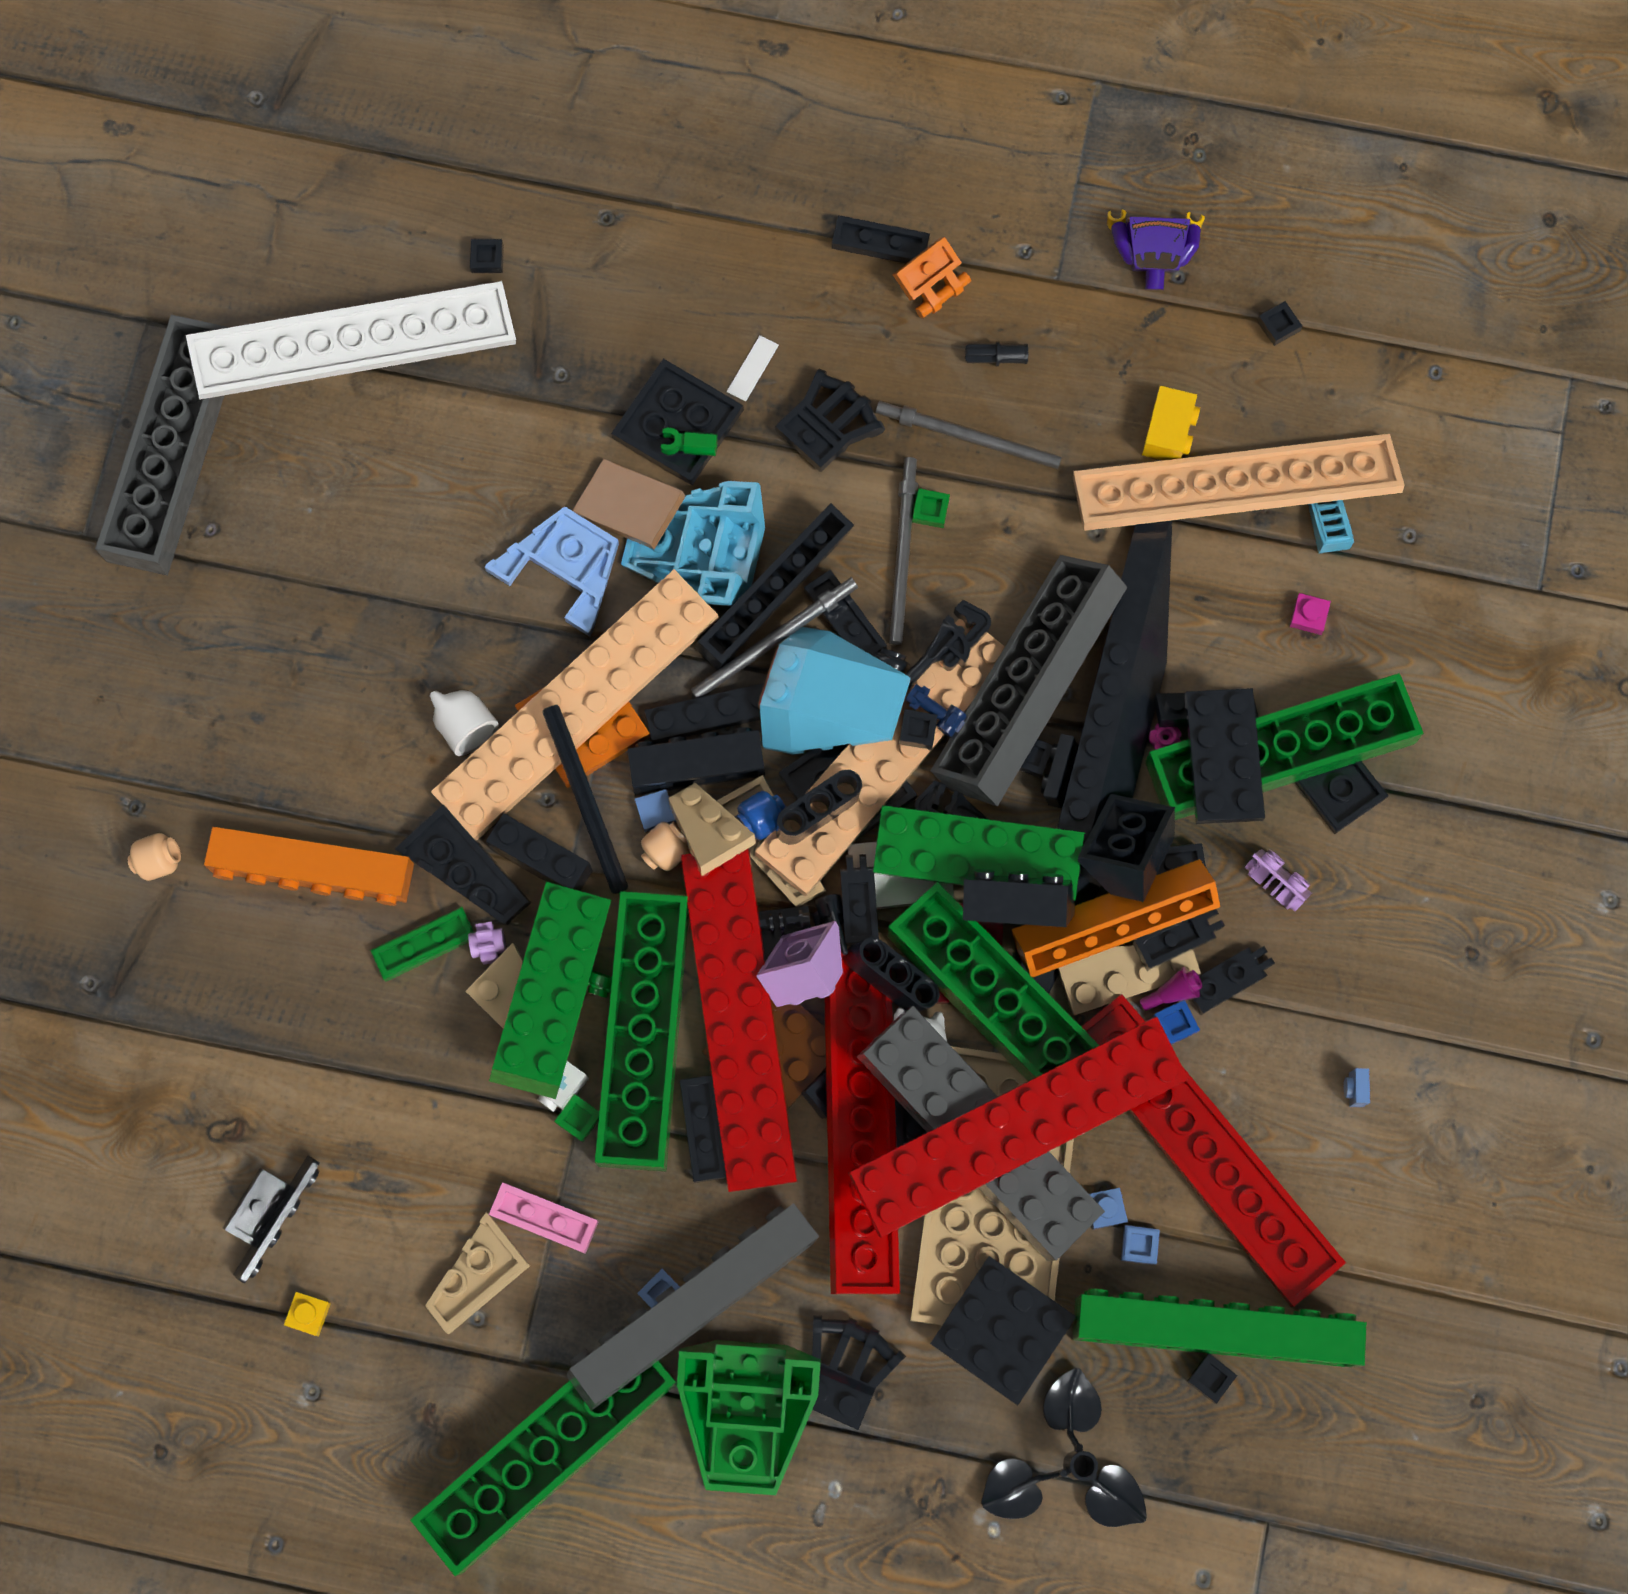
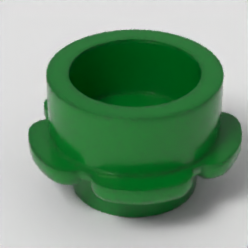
[588,971,612,998]

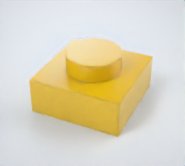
[284,1292,331,1337]

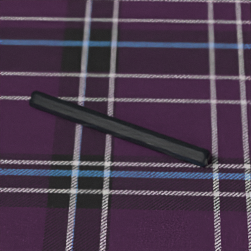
[542,705,628,894]

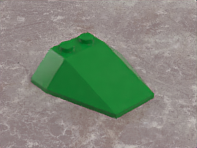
[677,1340,821,1495]

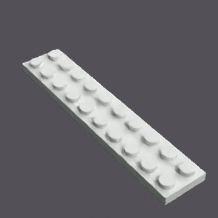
[186,281,516,399]

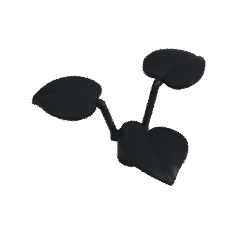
[981,1368,1147,1527]

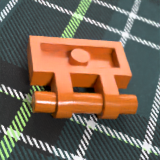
[892,237,971,319]

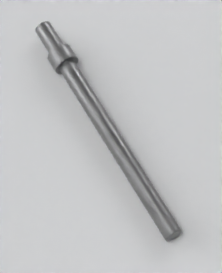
[876,401,1062,469]
[889,457,918,645]
[691,577,859,698]

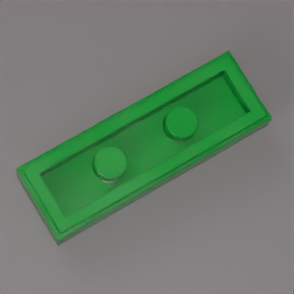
[370,907,474,982]

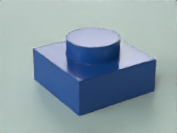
[1153,1000,1200,1045]

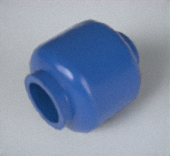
[735,790,786,840]

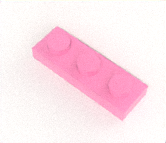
[489,1182,599,1254]

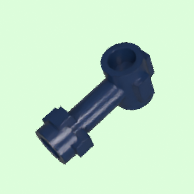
[905,684,967,737]

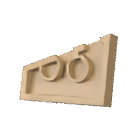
[669,783,756,876]
[465,943,523,1029]
[425,1212,530,1334]

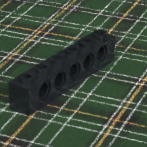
[695,503,854,670]

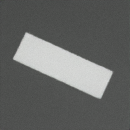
[727,336,779,401]

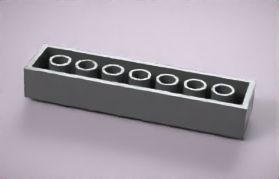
[95,315,230,576]
[931,555,1127,806]
[857,1006,1105,1261]

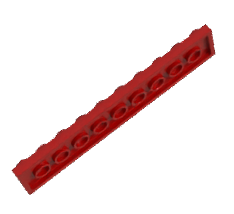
[681,848,798,1192]
[825,950,900,1295]
[1081,994,1346,1308]
[848,1017,1189,1237]

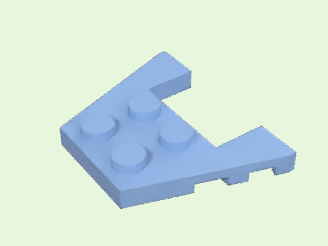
[485,507,619,637]

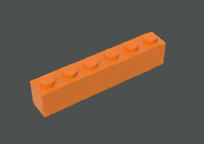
[204,827,414,906]
[1012,859,1220,978]

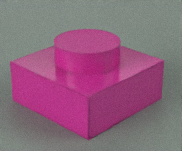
[1290,593,1331,635]

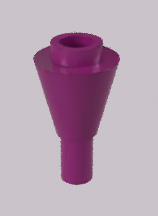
[1140,967,1202,1011]

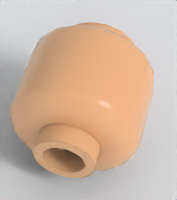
[641,822,690,871]
[128,833,181,881]

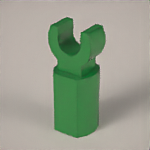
[661,428,718,456]

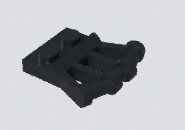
[775,368,885,472]
[812,1315,906,1430]

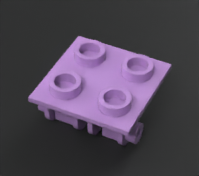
[1245,849,1312,912]

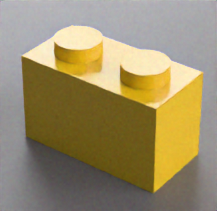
[1142,386,1201,461]

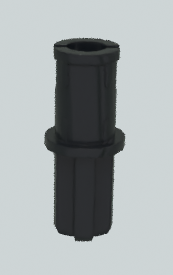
[965,341,1028,367]

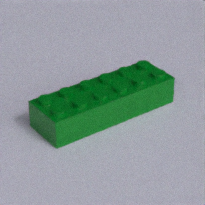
[873,805,1084,901]
[489,882,611,1099]

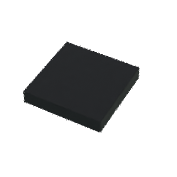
[1295,761,1389,834]

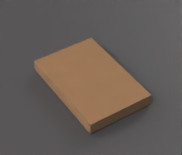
[572,459,686,549]

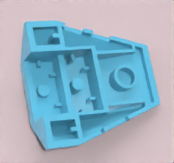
[621,481,765,606]
[760,627,911,754]

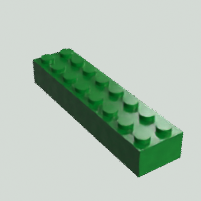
[1145,673,1424,820]
[887,882,1099,1081]
[595,891,689,1172]
[1072,1288,1367,1368]
[410,1360,677,1577]

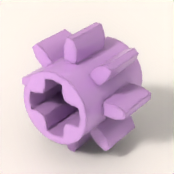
[468,921,506,965]

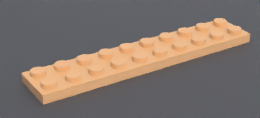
[1073,434,1405,531]
[431,569,719,840]
[754,619,1005,897]

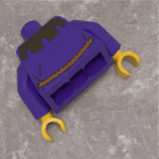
[1107,209,1205,290]

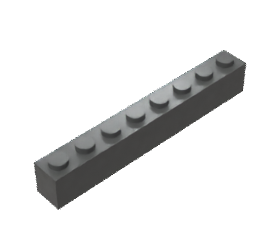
[566,1203,819,1411]

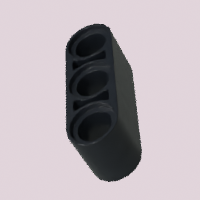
[776,770,862,845]
[846,937,940,1012]

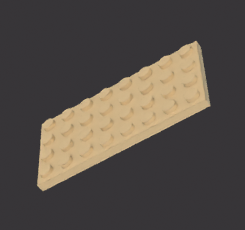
[910,1046,1074,1326]

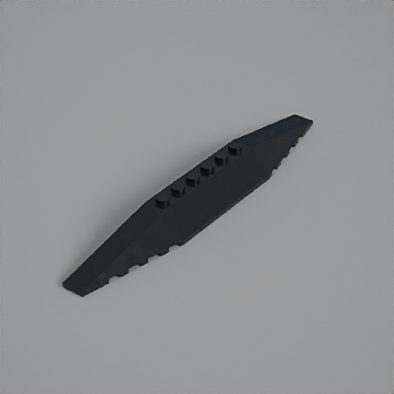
[1021,520,1173,994]

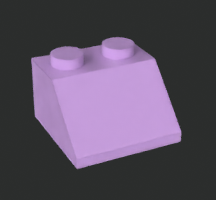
[756,921,843,1007]

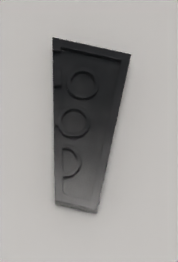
[395,804,532,925]

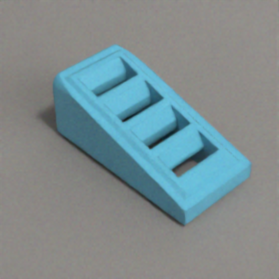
[1308,500,1354,554]

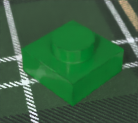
[912,489,950,528]
[554,1094,599,1143]

